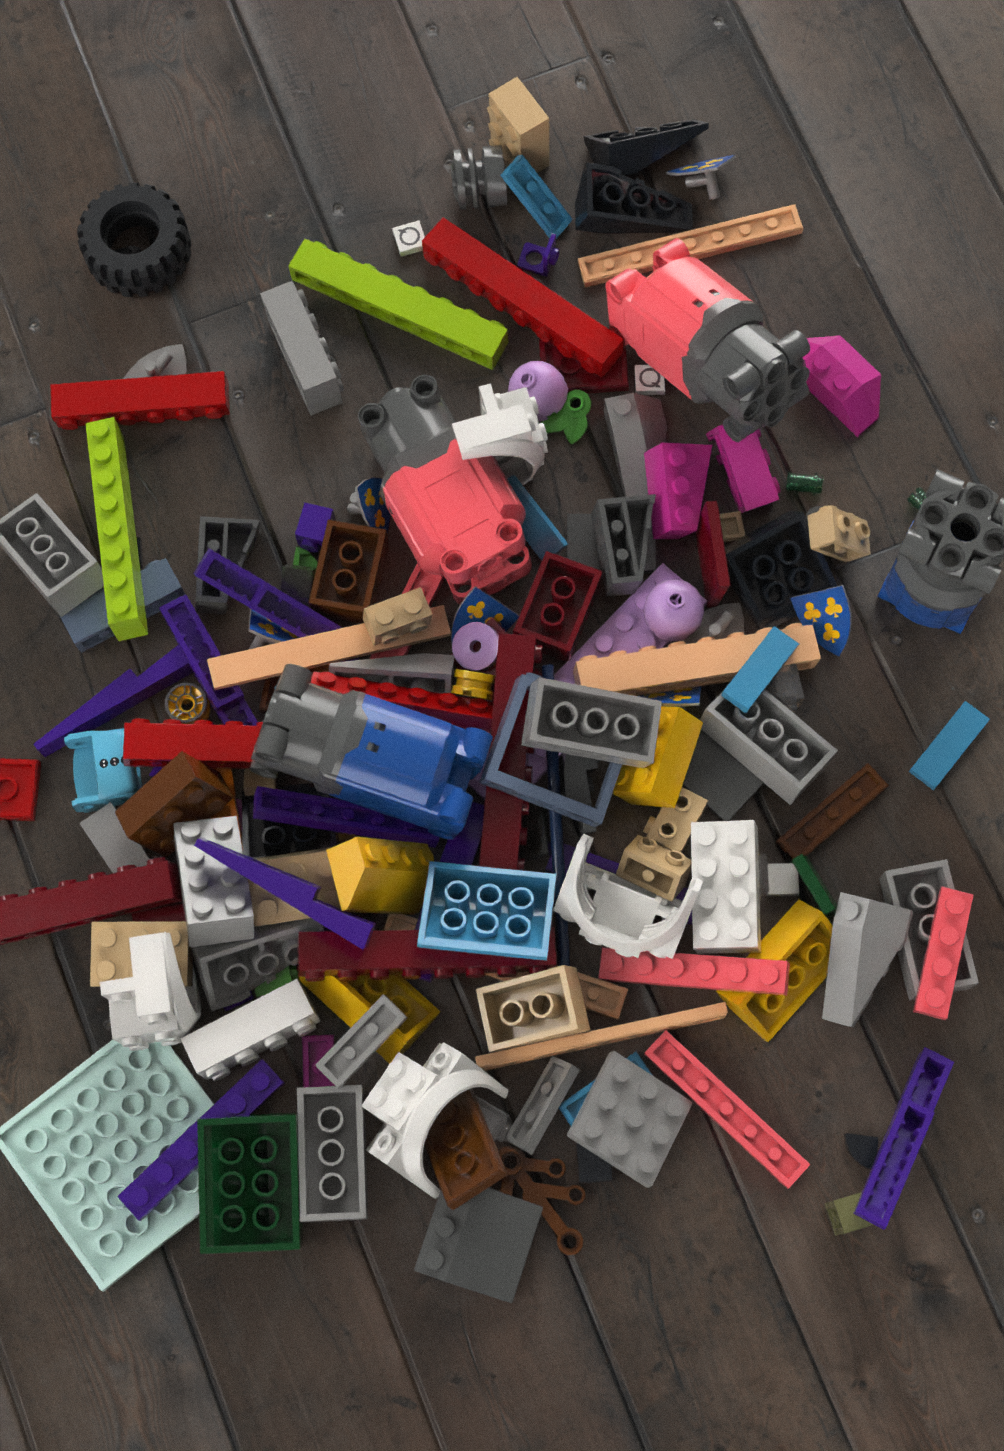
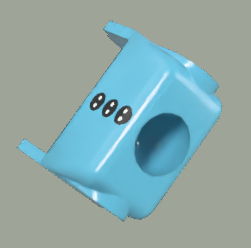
[64,728,142,813]

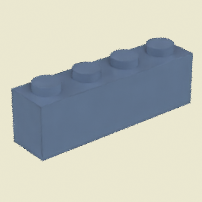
[60,558,185,653]

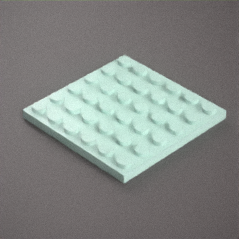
[0,1040,214,1291]

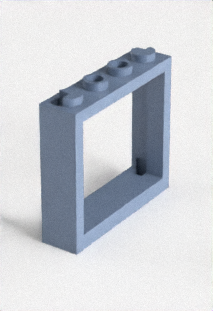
[479,673,622,827]

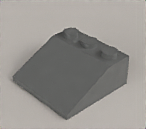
[414,1188,544,1303]

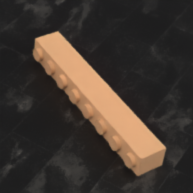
[573,623,821,696]

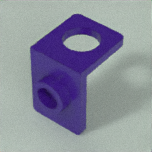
[517,233,560,277]

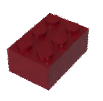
[513,551,603,662]

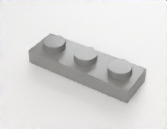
[315,994,408,1088]
[505,1056,580,1155]

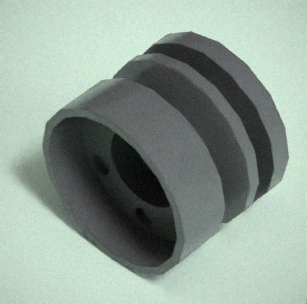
[451,145,507,210]

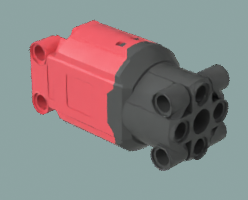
[605,238,810,442]
[358,374,532,605]

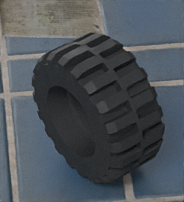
[77,183,192,297]

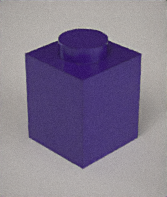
[295,503,336,553]

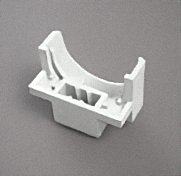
[452,383,548,485]
[553,834,703,959]
[100,932,201,1051]
[361,1042,508,1199]

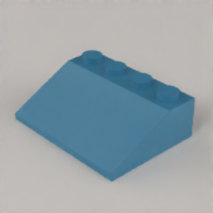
[417,861,556,961]

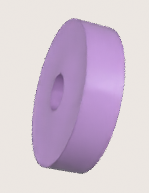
[452,622,499,672]

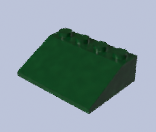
[197,1113,303,1254]

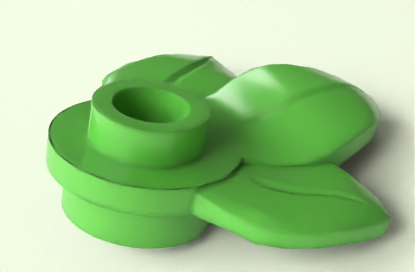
[541,390,591,444]

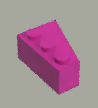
[706,425,780,513]
[644,443,712,539]

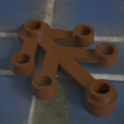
[498,1146,586,1255]

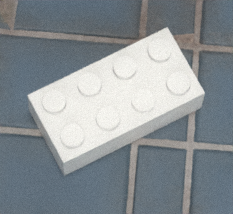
[691,820,761,954]
[181,979,321,1081]

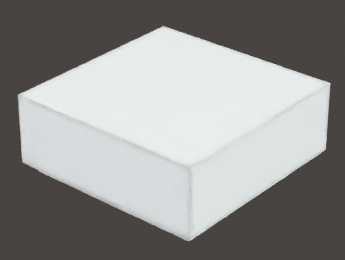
[765,863,799,897]

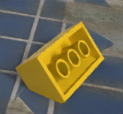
[326,837,434,915]
[716,899,833,1042]
[298,975,441,1064]

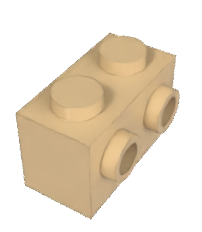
[807,505,871,562]
[362,587,433,645]
[643,787,708,853]
[616,835,692,902]

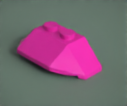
[802,335,881,437]

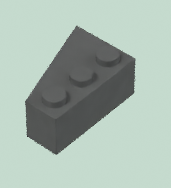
[591,494,656,596]
[195,516,260,614]

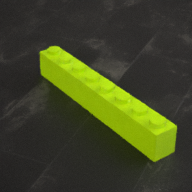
[289,238,508,370]
[85,417,148,641]

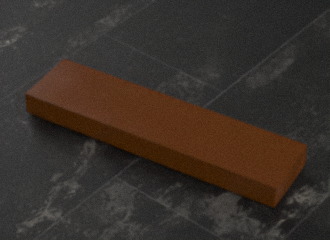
[776,763,889,861]

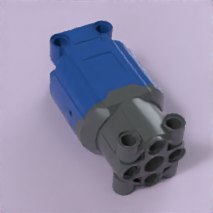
[877,469,1004,634]
[250,664,493,840]

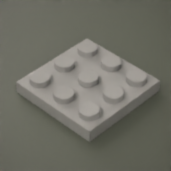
[566,1051,693,1188]

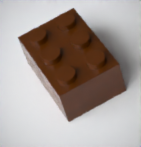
[309,520,389,624]
[115,751,234,857]

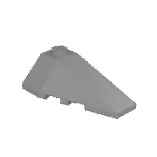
[329,653,455,694]

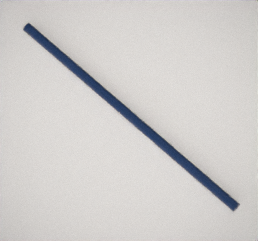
[541,665,570,966]

